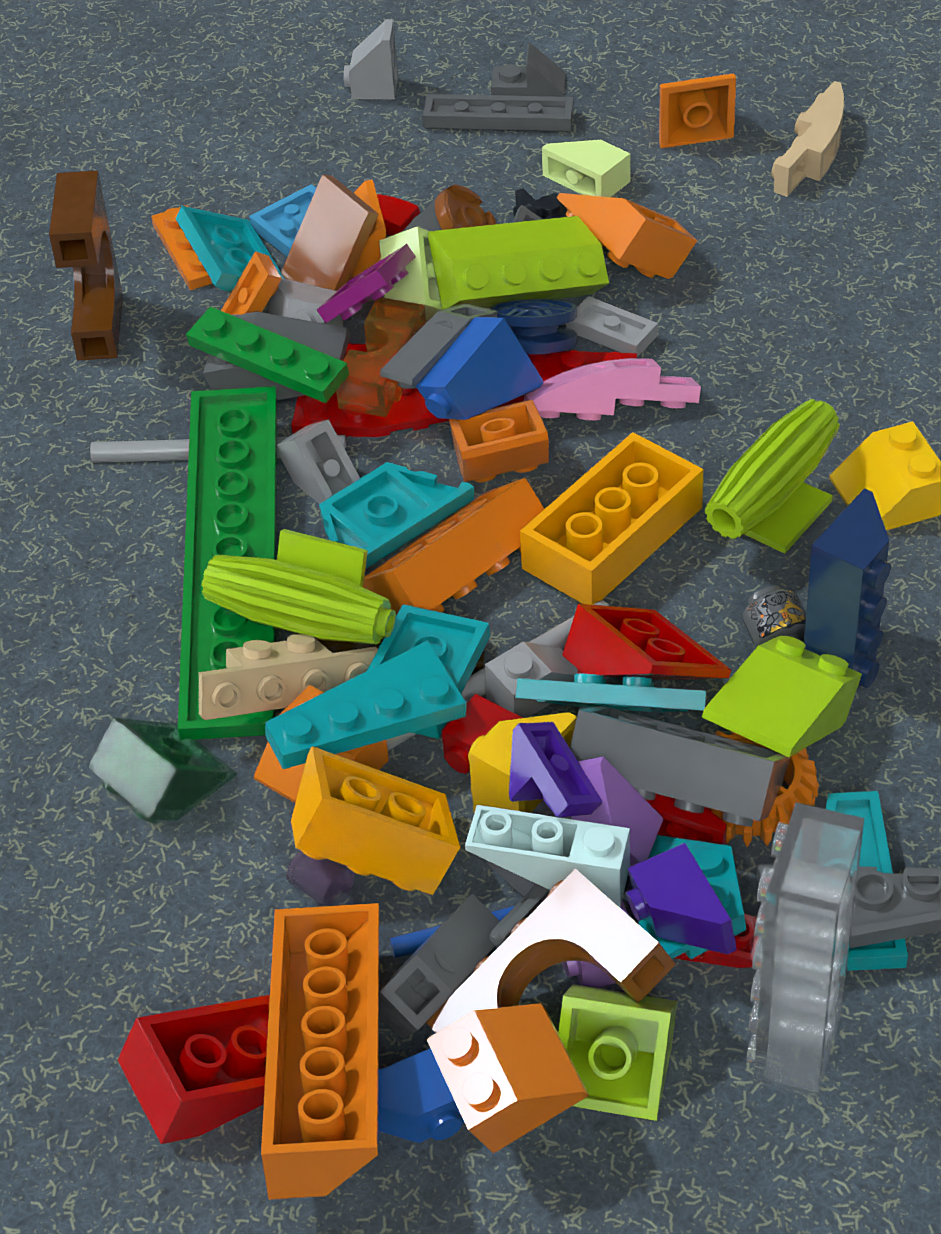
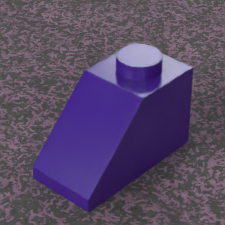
[626,843,737,954]

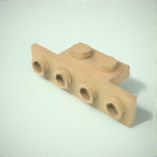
[199,634,378,720]

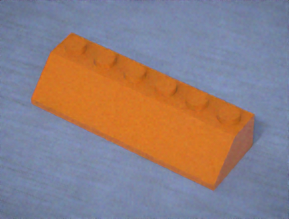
[261,903,380,1200]

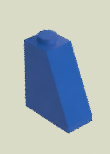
[416,317,544,420]

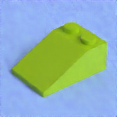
[702,636,862,757]

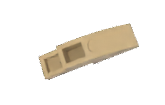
[771,81,844,197]

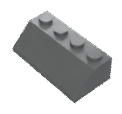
[570,705,791,827]

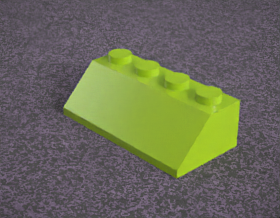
[427,216,609,310]

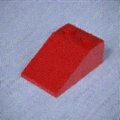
[562,604,732,680]
[118,995,270,1144]

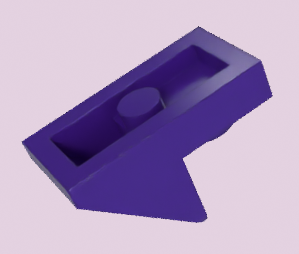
[509,722,603,817]

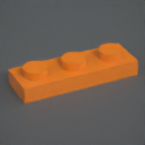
[151,205,212,290]

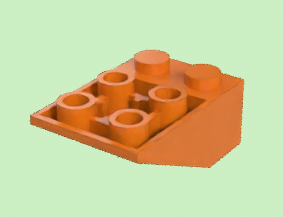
[557,193,698,279]

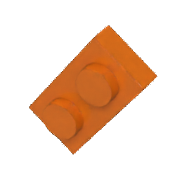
[221,251,282,315]

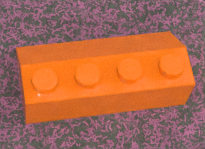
[363,478,544,616]

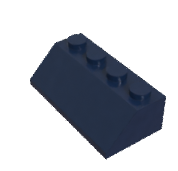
[804,488,891,691]

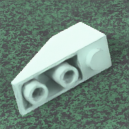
[465,805,630,907]

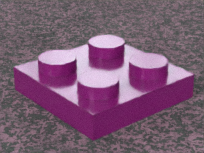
[316,243,416,323]

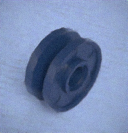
[490,299,577,354]

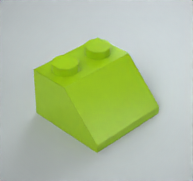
[558,984,678,1121]

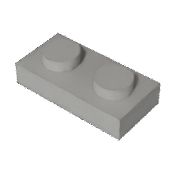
[566,296,658,357]

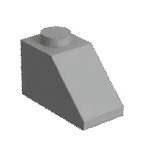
[344,19,399,99]
[267,278,344,327]
[276,419,360,504]
[485,641,578,718]

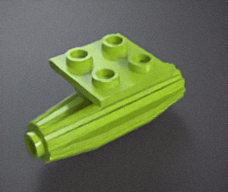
[705,399,840,554]
[202,529,396,644]

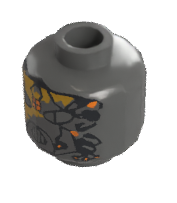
[743,586,806,648]

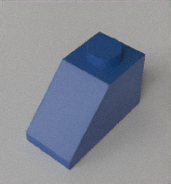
[378,1048,465,1143]

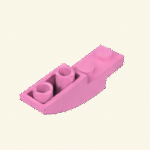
[524,358,701,420]

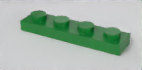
[186,306,350,403]

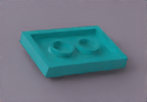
[175,206,285,292]
[367,604,491,739]

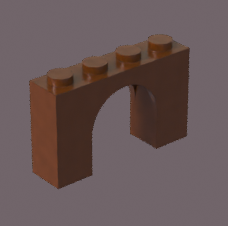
[49,170,123,361]

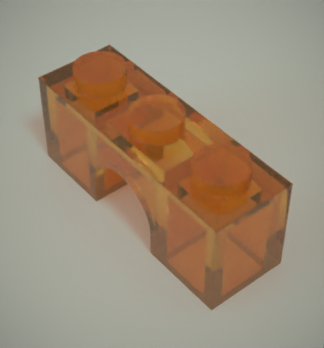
[336,297,427,417]

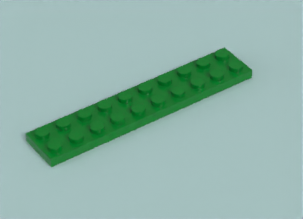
[178,386,277,741]

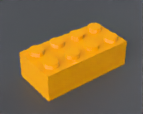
[520,432,704,605]

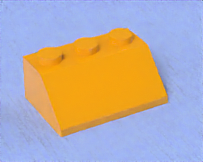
[291,746,460,895]

